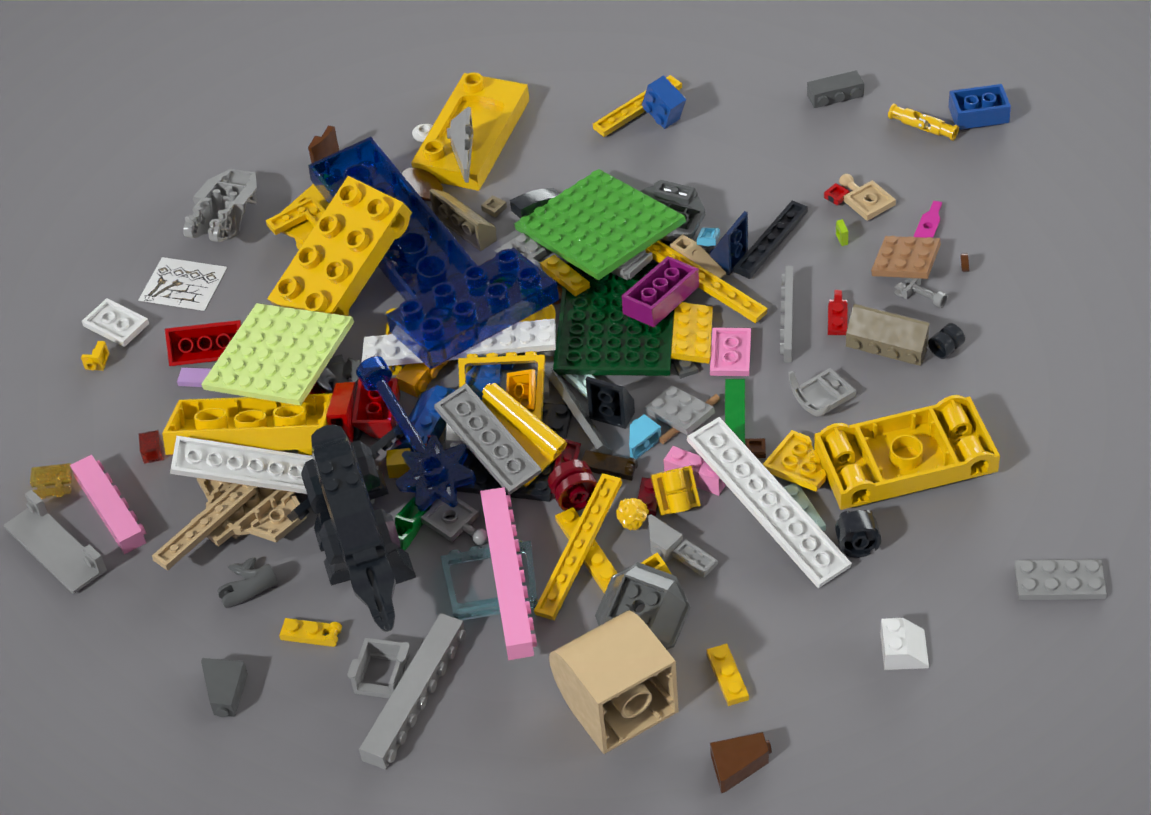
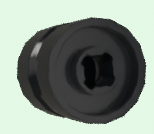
[928,323,965,359]

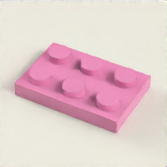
[710,328,751,376]

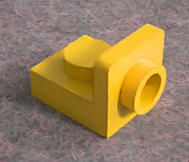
[81,341,110,371]

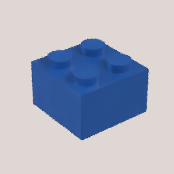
[642,75,686,129]

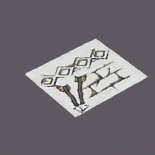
[138,257,227,311]

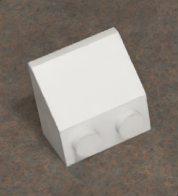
[880,618,929,670]

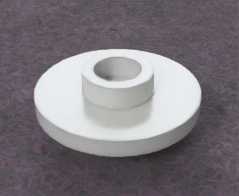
[412,124,433,142]

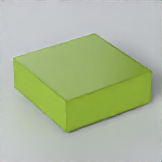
[835,219,849,246]

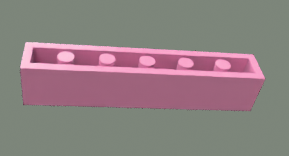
[70,455,146,554]

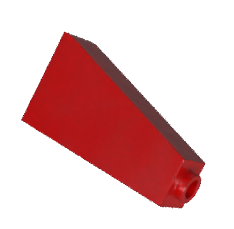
[326,382,357,442]

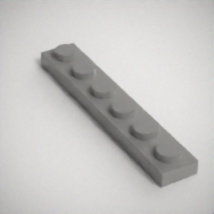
[780,266,793,363]

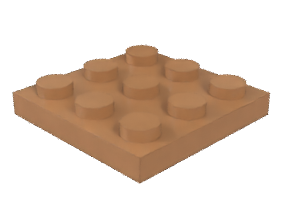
[871,236,941,279]

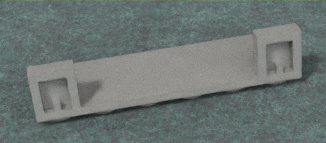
[4,490,107,594]

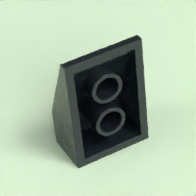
[585,376,635,429]

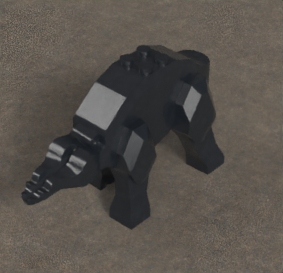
[301,425,416,632]

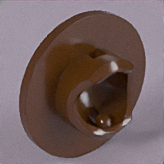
[400,168,443,201]

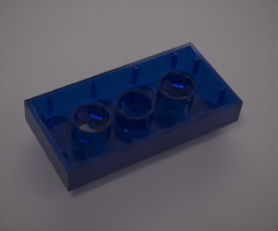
[386,247,559,369]

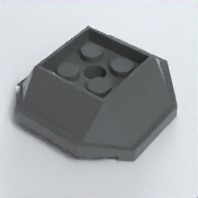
[640,180,705,245]
[595,562,691,650]

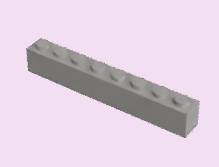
[359,613,466,770]

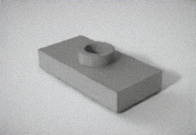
[672,539,718,578]

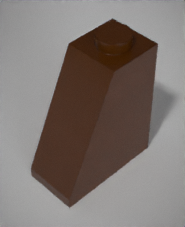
[710,732,772,793]

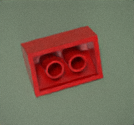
[352,378,400,438]

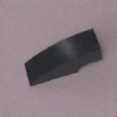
[510,188,560,219]

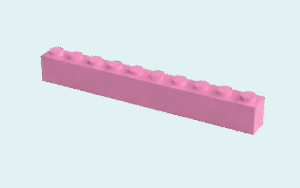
[480,487,537,660]

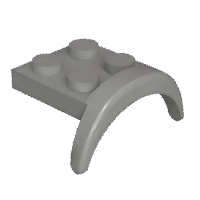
[789,368,856,417]

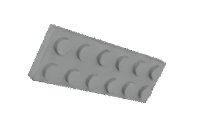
[434,384,542,495]

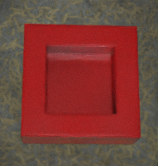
[824,183,850,206]

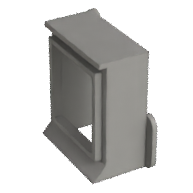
[347,638,410,699]

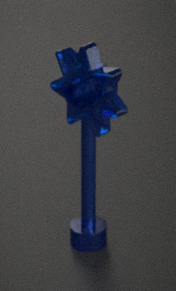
[356,356,476,511]

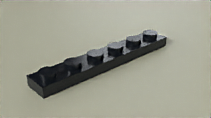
[734,200,808,279]

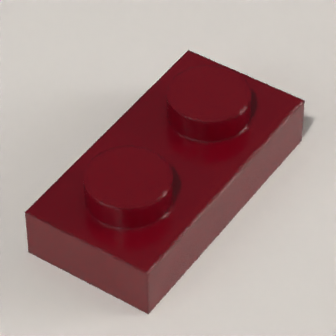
[553,438,581,470]
[637,477,658,516]

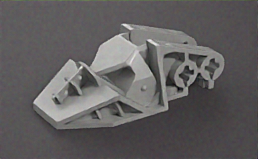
[183,169,257,242]

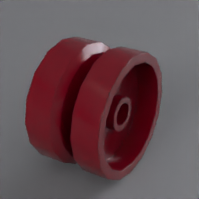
[548,460,598,511]

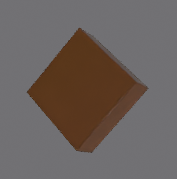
[745,438,766,458]

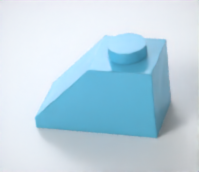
[629,414,661,459]

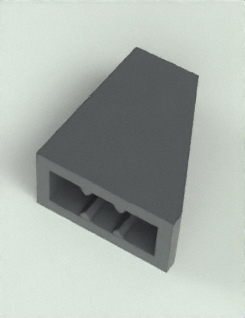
[201,658,248,717]

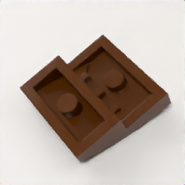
[308,125,340,174]

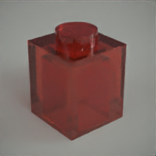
[139,430,164,464]

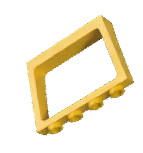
[458,351,545,421]

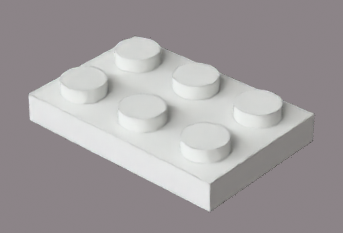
[82,298,149,347]

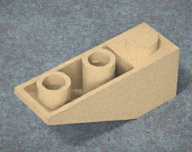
[670,234,726,279]

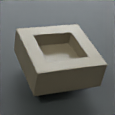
[481,195,507,218]

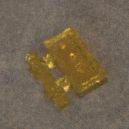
[30,463,72,499]

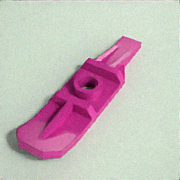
[913,200,942,238]

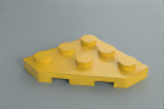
[763,430,827,492]

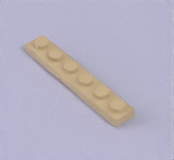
[152,483,257,571]

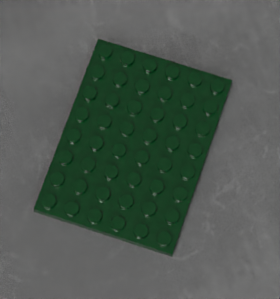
[553,263,674,376]

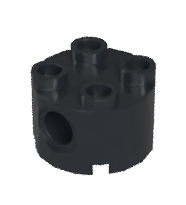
[835,510,882,558]

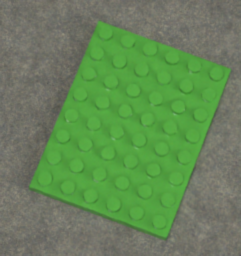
[514,169,686,280]

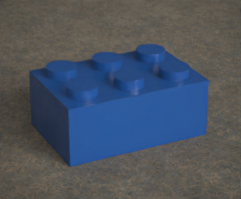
[948,84,1011,130]

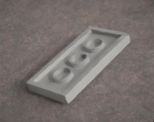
[1014,560,1107,600]

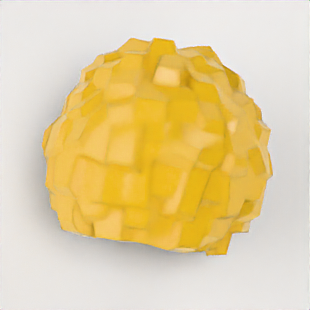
[616,498,649,530]

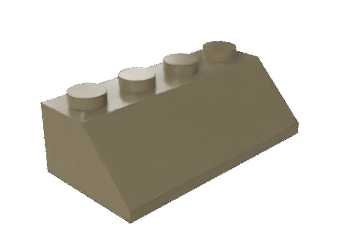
[429,189,497,252]
[846,304,930,366]

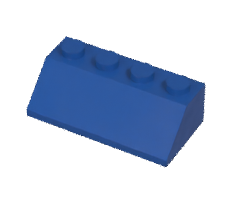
[390,385,455,461]

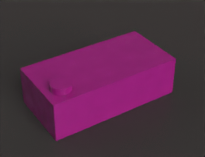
[622,256,699,327]

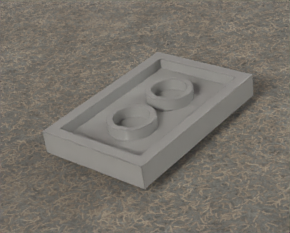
[644,385,715,435]

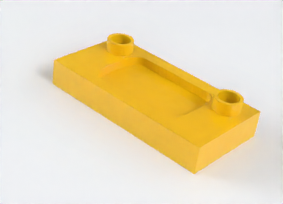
[411,72,529,191]

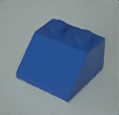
[466,364,501,399]

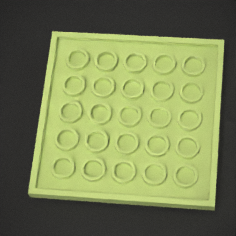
[201,303,354,406]

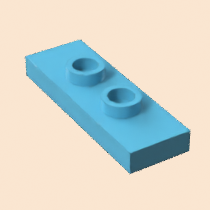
[697,228,720,246]

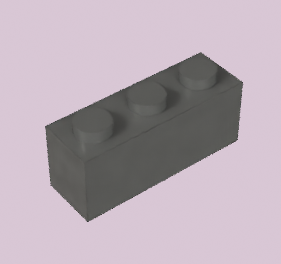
[807,70,864,108]

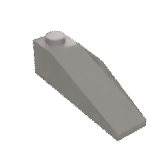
[447,107,473,183]

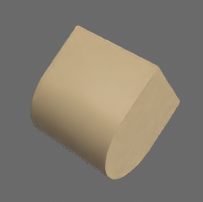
[549,611,679,754]

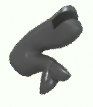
[217,557,278,608]

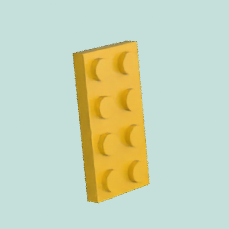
[671,302,713,364]

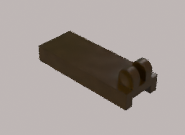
[582,450,638,481]

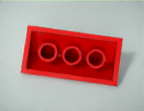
[165,320,242,366]

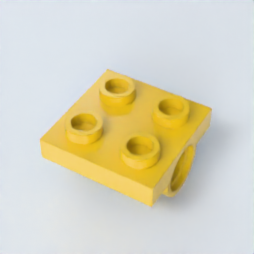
[651,465,701,515]

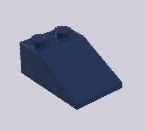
[709,211,748,275]

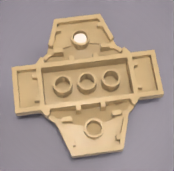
[191,450,307,547]

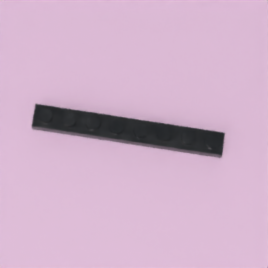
[287,419,410,522]

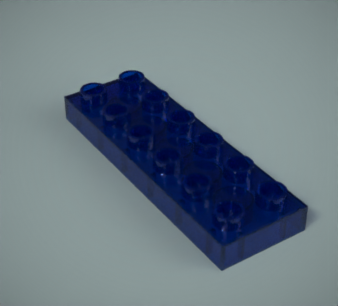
[308,137,483,318]

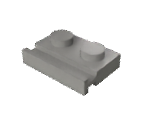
[612,250,653,279]

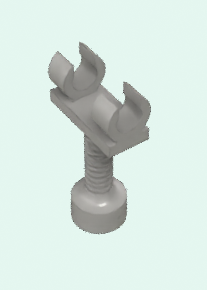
[894,278,948,308]

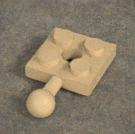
[839,174,896,221]

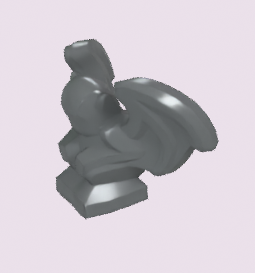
[316,354,362,394]

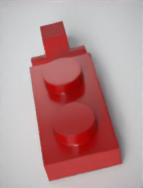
[828,290,848,335]

